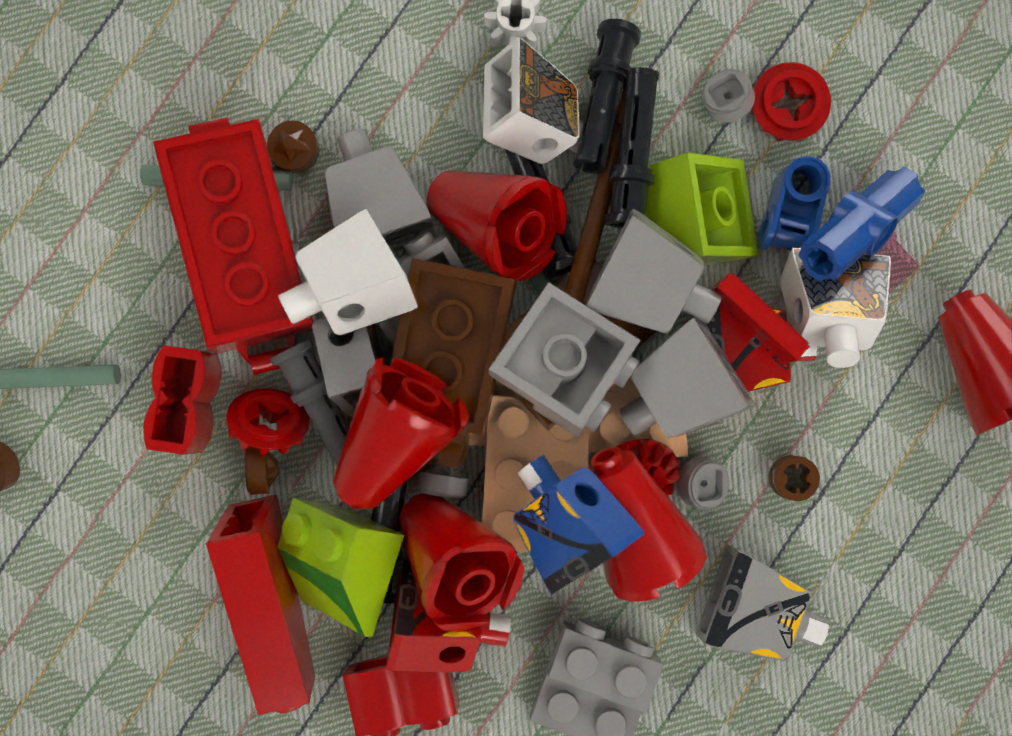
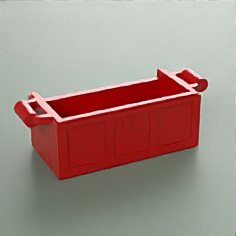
[153,117,313,375]

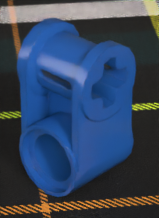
[757,156,831,250]

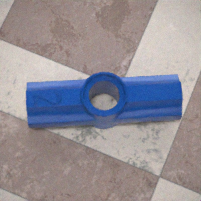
[798,167,925,282]

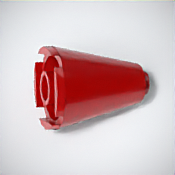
[427,170,567,281]
[938,289,1012,436]
[333,358,469,509]
[588,447,707,602]
[399,493,524,632]

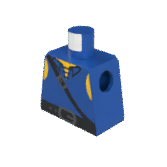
[513,455,645,595]

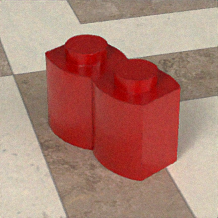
[143,345,222,455]
[342,656,460,736]

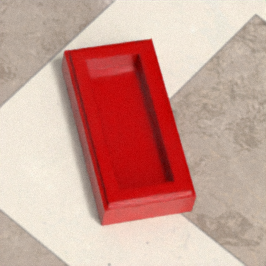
[710,273,810,363]

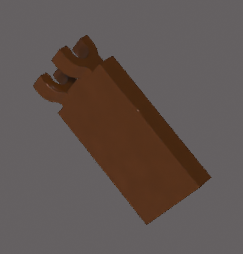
[390,258,517,469]

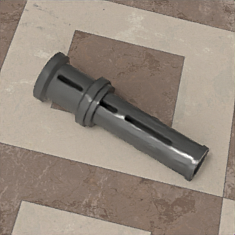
[269,338,350,465]

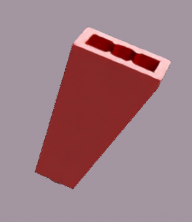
[206,494,315,715]

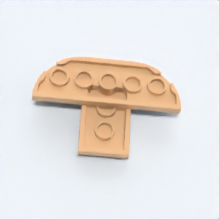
[469,365,688,552]

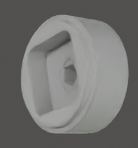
[702,69,755,123]
[677,457,729,510]
[416,464,469,499]

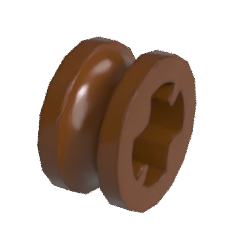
[768,455,820,502]

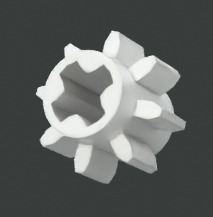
[484,0,547,49]

